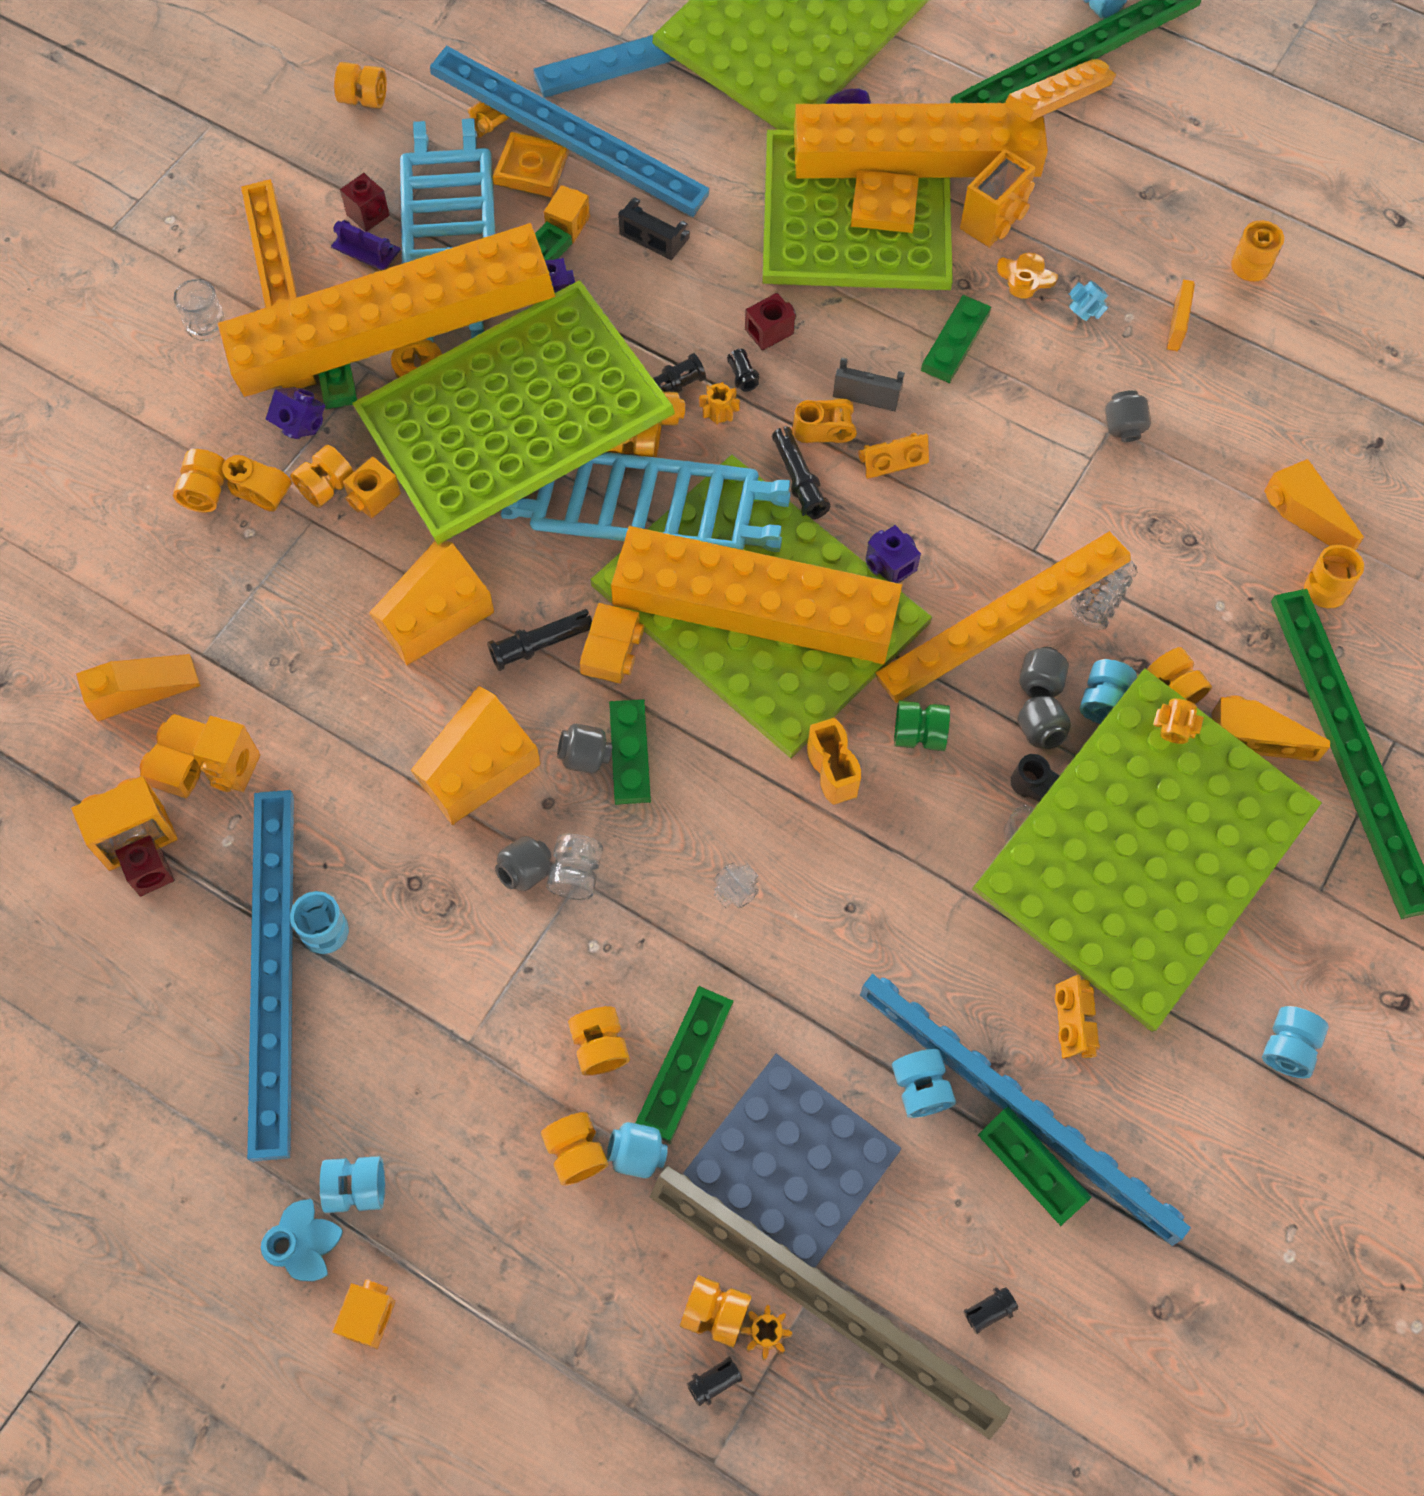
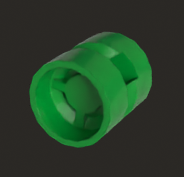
[894,700,950,751]

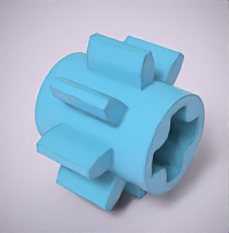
[1069,280,1109,321]

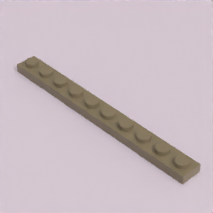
[650,1165,1012,1440]

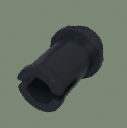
[727,349,760,392]
[963,1287,1019,1334]
[687,1356,742,1406]

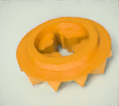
[391,339,442,378]

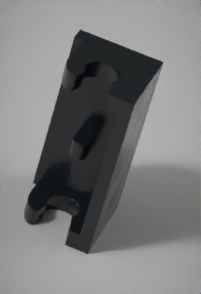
[618,198,690,260]

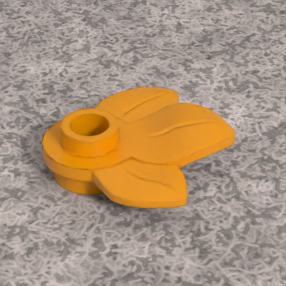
[997,253,1058,299]

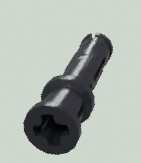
[653,353,706,393]
[772,426,831,520]
[487,609,592,671]

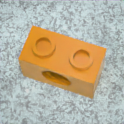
[192,715,261,793]

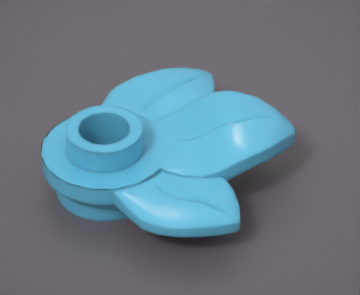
[261,1199,343,1281]

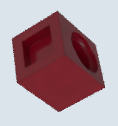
[340,172,390,232]
[745,292,796,351]
[114,835,175,897]

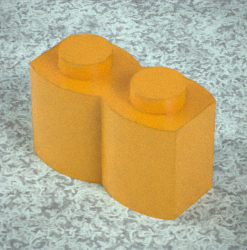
[580,603,644,684]
[139,714,206,798]
[807,718,861,805]

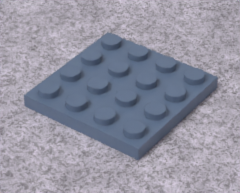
[683,1053,902,1268]

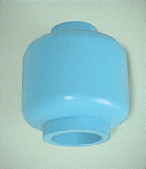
[607,1122,668,1179]

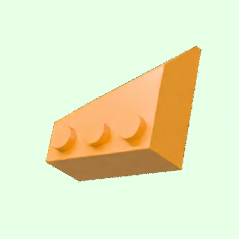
[369,540,495,666]
[411,686,541,825]

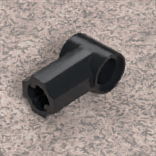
[1011,754,1060,802]

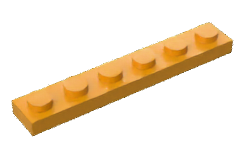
[1004,59,1116,122]

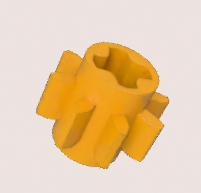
[699,382,740,425]
[1153,699,1204,744]
[740,1305,792,1360]

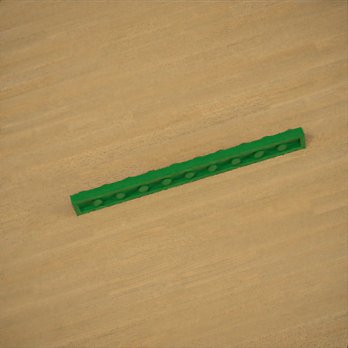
[950,0,1201,103]
[1271,589,1424,919]

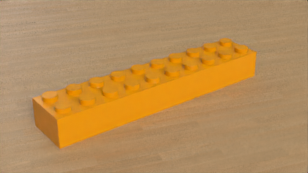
[218,223,555,397]

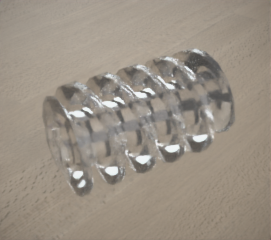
[1070,560,1138,630]

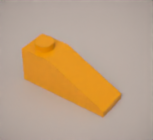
[1264,459,1364,551]
[76,654,201,721]
[1212,695,1330,762]

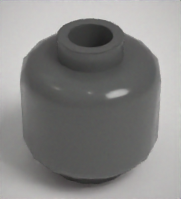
[1105,390,1151,442]
[1019,647,1069,698]
[1017,696,1071,749]
[557,723,612,774]
[495,836,551,891]

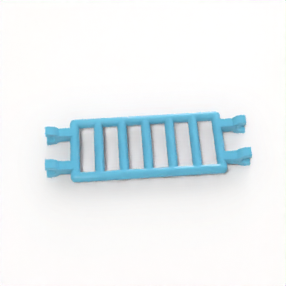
[400,118,495,342]
[501,452,791,552]

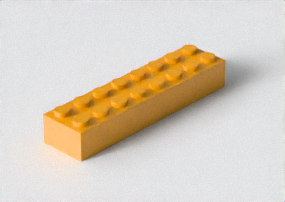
[794,103,1048,178]
[611,526,903,665]

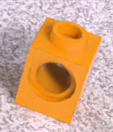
[544,185,590,243]
[343,456,401,519]
[332,1280,396,1350]

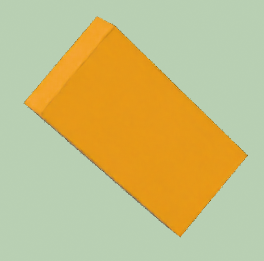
[1166,279,1195,351]

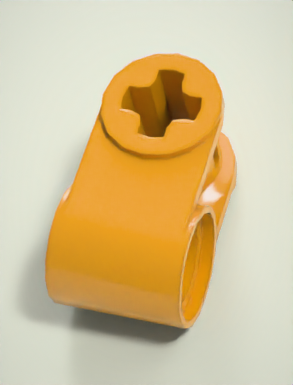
[792,399,857,443]
[222,455,292,512]

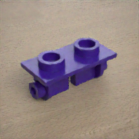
[331,220,401,270]

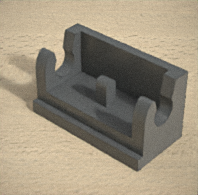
[833,357,905,412]

